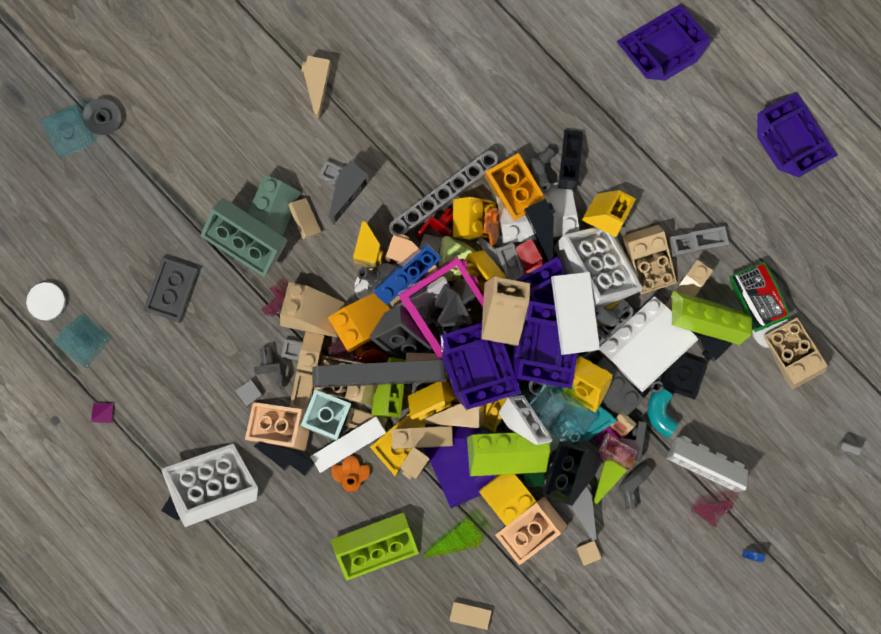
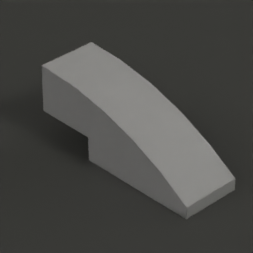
[666,226,729,258]

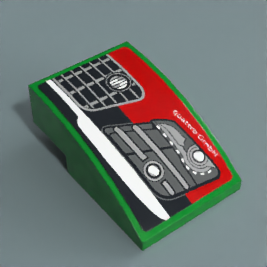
[730,261,790,333]

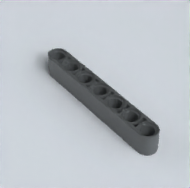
[312,360,447,388]

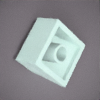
[300,389,351,441]

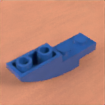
[373,244,442,305]

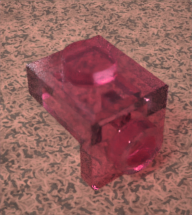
[261,286,285,317]
[328,341,358,362]

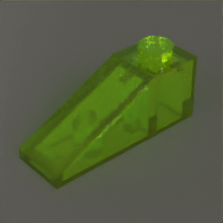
[423,519,483,558]

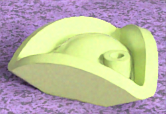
[439,236,477,281]

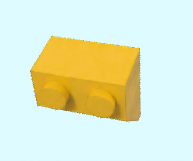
[353,221,384,268]
[563,356,613,413]
[479,474,537,526]

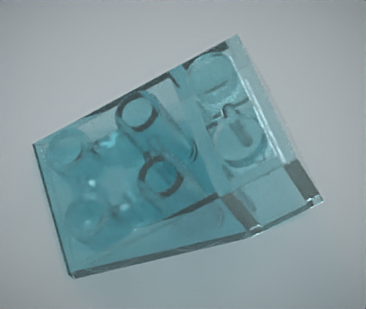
[530,384,598,445]

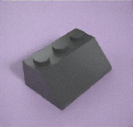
[370,305,435,360]
[596,357,644,418]

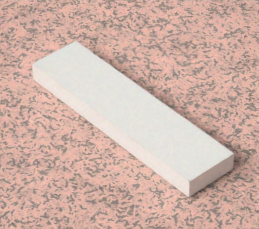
[310,416,386,473]

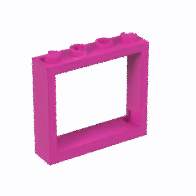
[398,255,484,360]

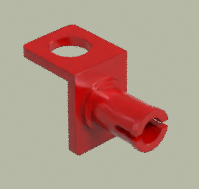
[417,208,453,239]
[515,239,544,274]

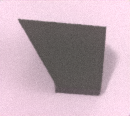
[426,285,473,327]

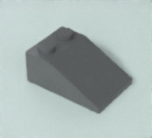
[329,160,370,225]

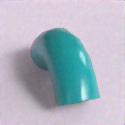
[648,388,679,439]

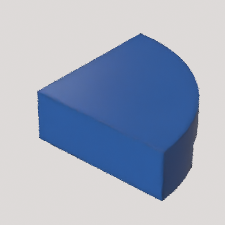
[742,550,766,562]

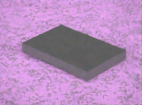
[143,257,199,323]

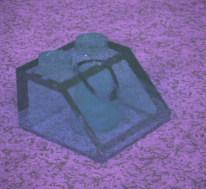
[41,105,95,159]
[53,315,111,368]

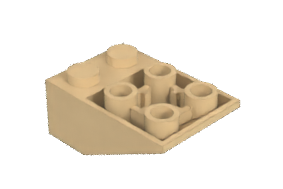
[623,225,677,294]
[481,276,530,346]
[764,318,828,390]
[313,355,377,406]

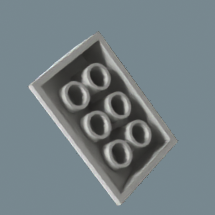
[496,183,580,246]
[553,227,643,309]
[600,296,698,392]
[666,436,748,492]
[162,444,258,527]

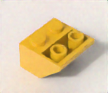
[582,190,636,237]
[453,197,496,240]
[465,250,507,292]
[408,380,456,420]

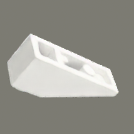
[499,395,553,445]

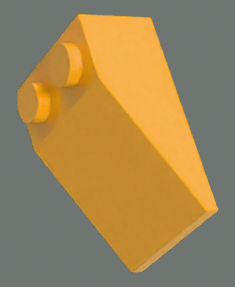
[484,153,547,221]
[328,293,390,353]

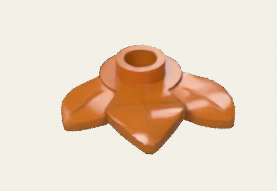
[483,207,500,246]
[331,454,370,492]

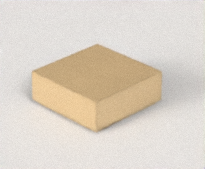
[611,412,636,438]
[576,541,602,566]

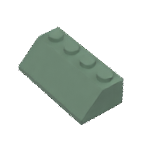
[248,175,301,236]
[200,198,288,278]

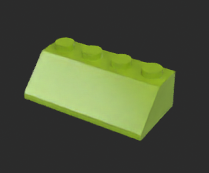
[672,291,752,345]
[467,431,550,476]
[331,512,419,581]

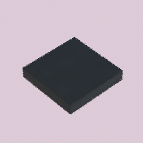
[661,355,707,400]

